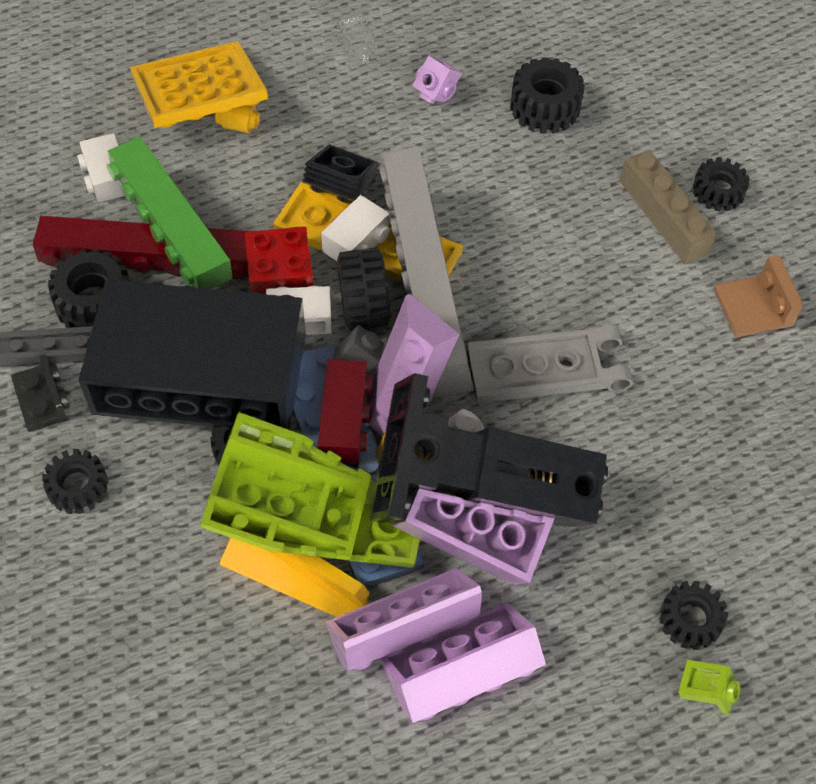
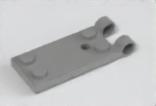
[467,325,633,403]

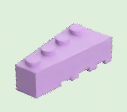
[392,489,555,585]

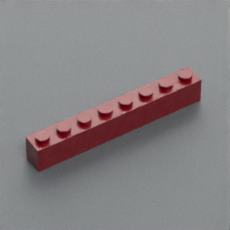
[32,215,249,280]

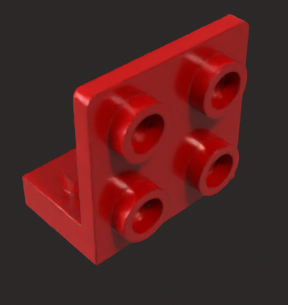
[245,226,313,294]

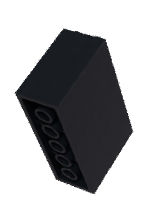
[78,279,306,430]

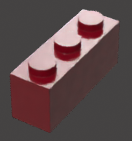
[318,359,373,465]

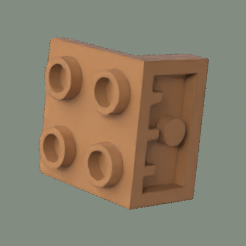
[714,255,803,337]

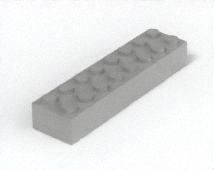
[380,145,474,398]

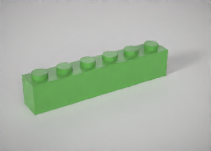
[107,136,233,289]

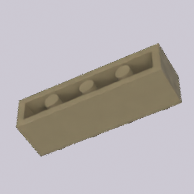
[620,149,717,264]

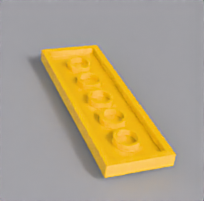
[273,182,463,284]

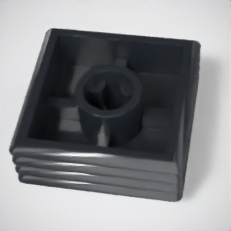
[302,144,380,203]

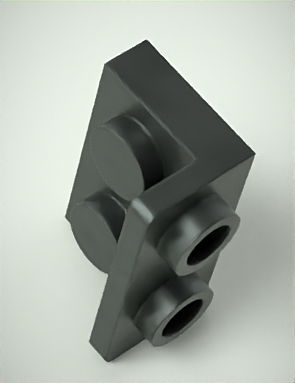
[11,354,70,432]

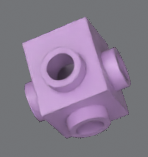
[412,56,462,104]

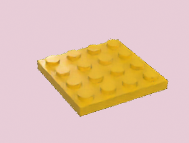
[130,41,268,128]

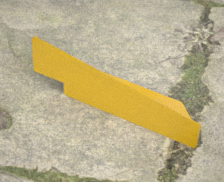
[220,538,372,617]

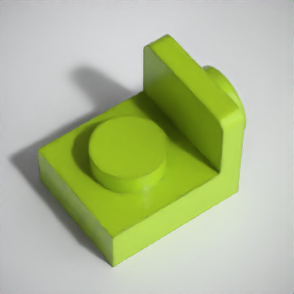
[678,660,740,714]

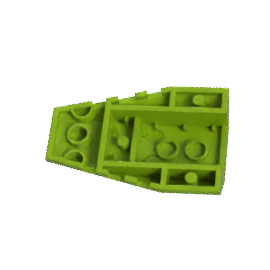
[200,412,420,568]

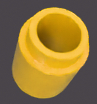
[215,105,260,134]

